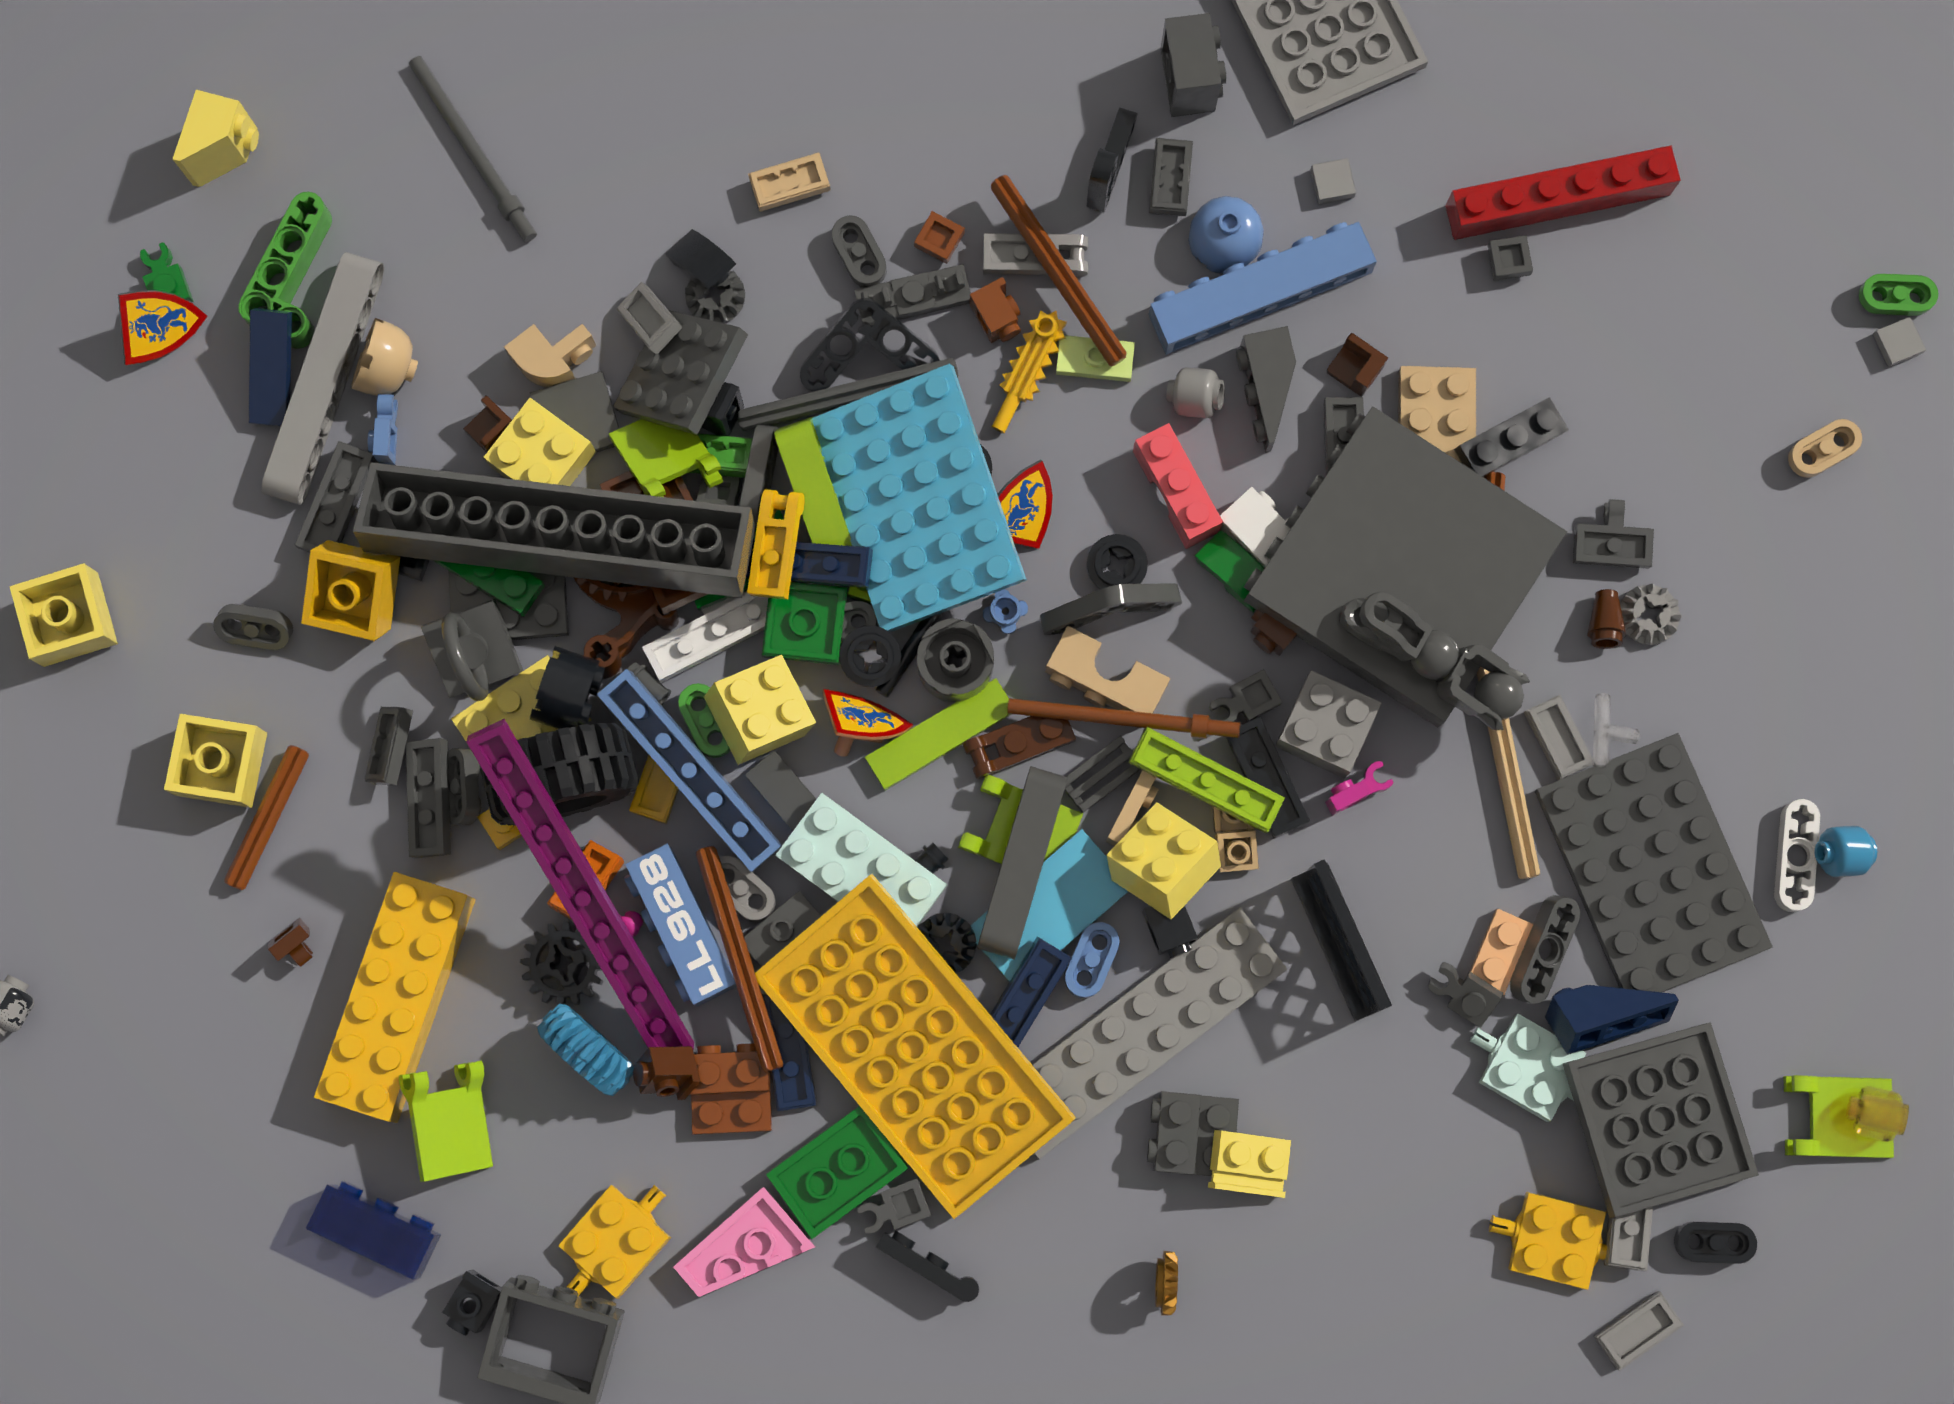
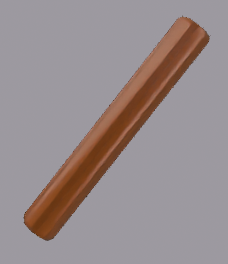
[224,745,309,890]

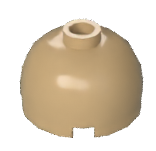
[351,318,418,396]

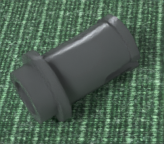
[627,662,671,706]

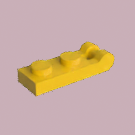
[747,489,805,600]

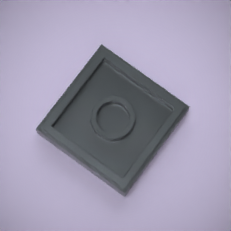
[529,371,620,453]

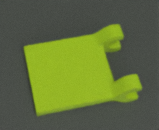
[608,419,723,497]
[958,774,1083,864]
[399,1061,493,1182]
[1783,1075,1894,1158]

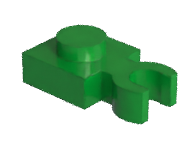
[140,242,194,302]

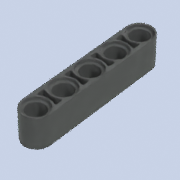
[977,766,1068,960]

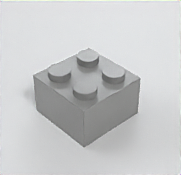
[1275,670,1382,779]

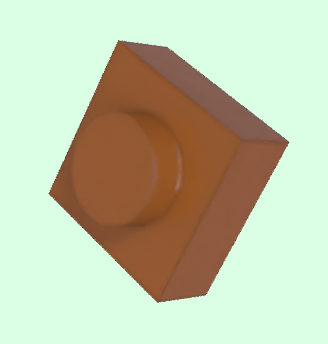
[914,211,965,264]

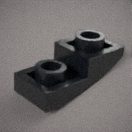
[665,229,736,290]

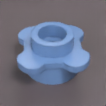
[983,589,1028,634]

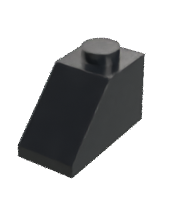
[701,382,744,436]

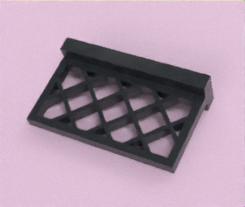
[1291,859,1392,1021]

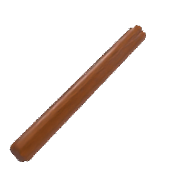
[991,175,1127,366]
[696,846,783,1072]

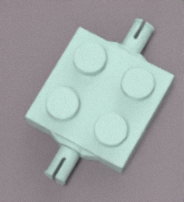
[1469,1013,1586,1122]

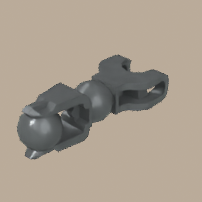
[1340,592,1530,730]

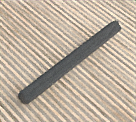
[737,358,958,431]

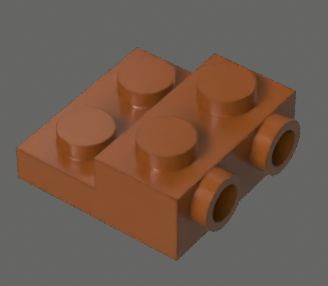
[690,1043,772,1134]

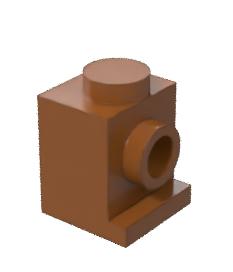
[970,277,1021,343]

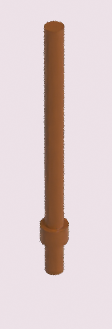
[1008,698,1240,739]

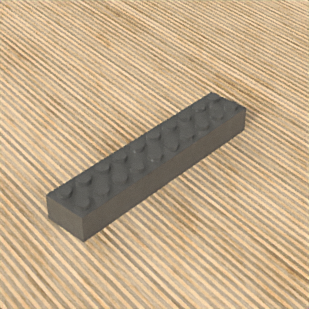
[353,462,756,598]

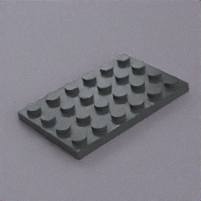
[1534,733,1773,992]

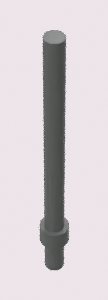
[409,56,537,242]

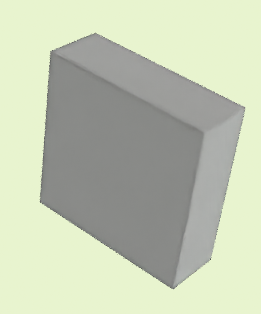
[1310,158,1356,204]
[1873,317,1926,367]

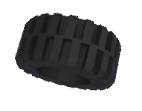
[480,722,638,826]

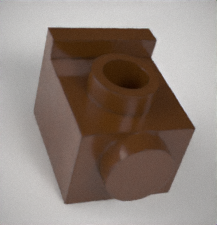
[633,1046,700,1100]

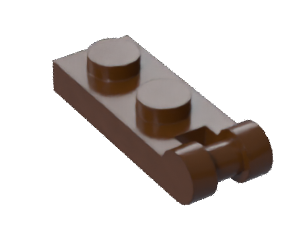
[962,716,1076,779]

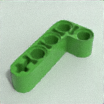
[238,191,332,349]

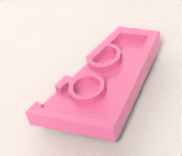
[673,1187,816,1297]

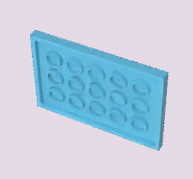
[812,363,1027,632]

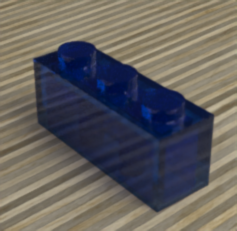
[306,1181,442,1279]

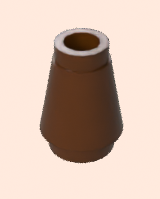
[1587,589,1626,649]

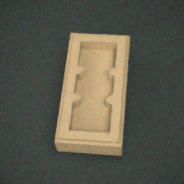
[748,152,831,212]

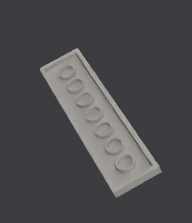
[1033,908,1288,1159]

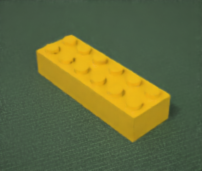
[314,872,476,1123]

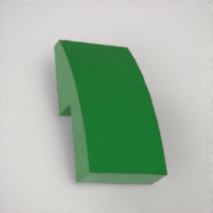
[1195,530,1265,612]

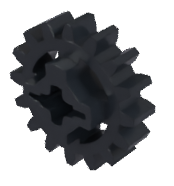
[520,921,604,1005]

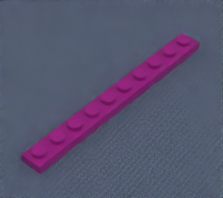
[466,719,694,1050]

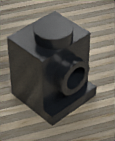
[442,1270,502,1336]

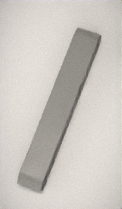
[262,252,384,505]

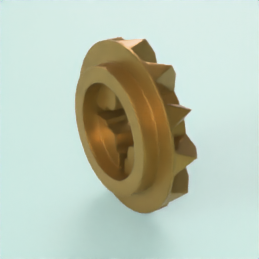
[1155,1251,1178,1316]

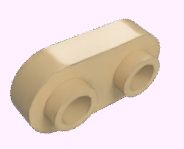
[1788,419,1862,478]

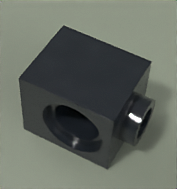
[1142,906,1198,958]

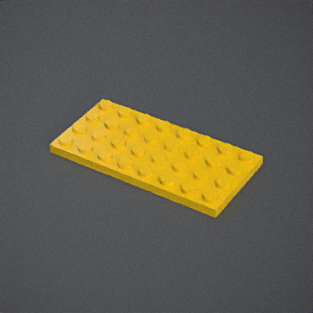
[755,874,1076,1219]

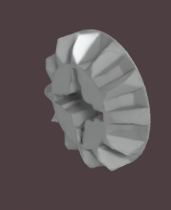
[1620,583,1682,645]

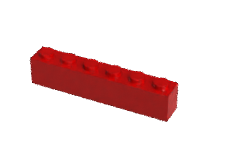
[1445,145,1681,240]

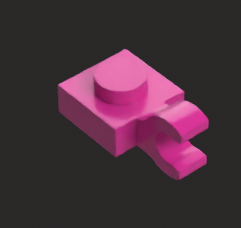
[1325,761,1394,816]

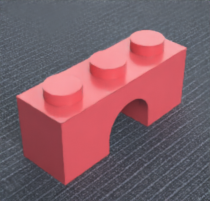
[1133,423,1223,549]

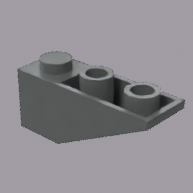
[1236,326,1296,453]

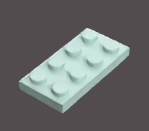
[775,793,948,927]

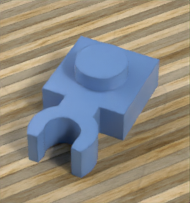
[367,394,398,465]

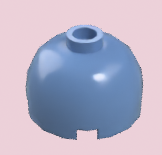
[1188,196,1264,274]

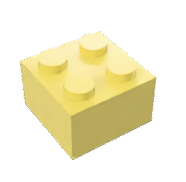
[483,398,596,486]
[9,563,118,667]
[704,655,816,765]
[164,714,267,808]
[1106,802,1221,920]

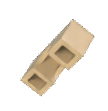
[1045,626,1171,713]

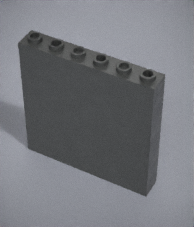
[1244,406,1567,728]

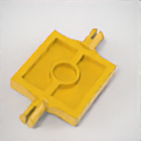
[558,1185,672,1299]
[1489,1191,1607,1290]

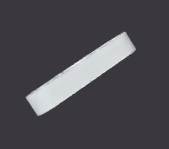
[1774,799,1820,912]

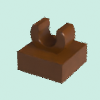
[268,918,313,967]

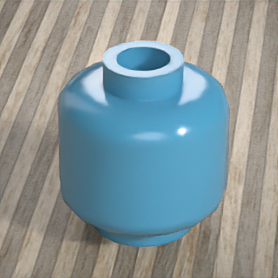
[1814,826,1878,877]

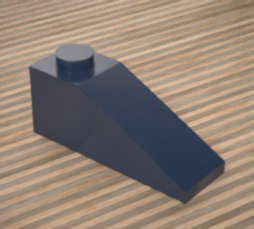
[1545,985,1679,1055]

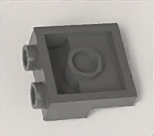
[1147,1091,1239,1176]

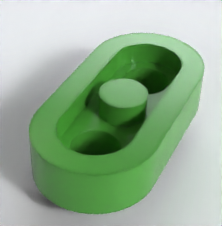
[1859,274,1938,316]
[678,683,731,758]

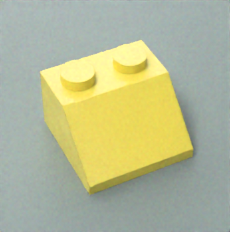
[173,90,259,187]

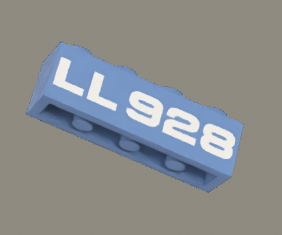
[624,843,737,1007]

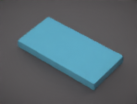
[970,829,1129,982]

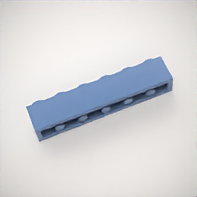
[1148,222,1377,355]
[597,669,782,872]

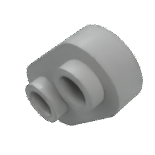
[719,856,776,921]

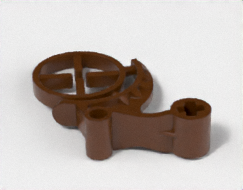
[573,577,679,679]

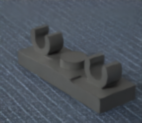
[854,264,971,324]

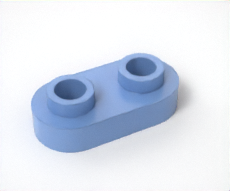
[1065,922,1120,998]

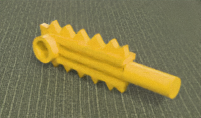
[991,310,1067,433]

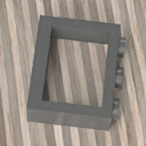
[477,1275,625,1404]

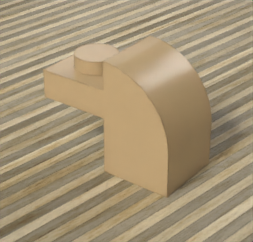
[504,324,596,387]

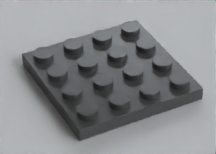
[1562,1022,1759,1218]

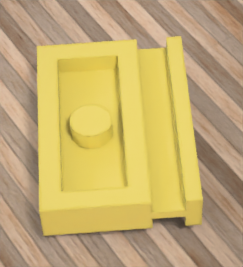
[1208,1130,1291,1198]

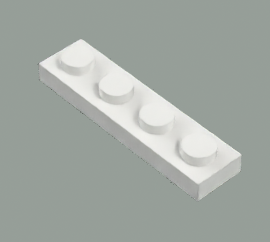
[642,593,768,683]

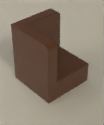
[1327,333,1389,397]
[463,395,512,453]

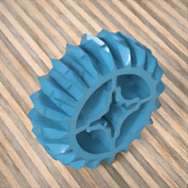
[537,1004,634,1096]

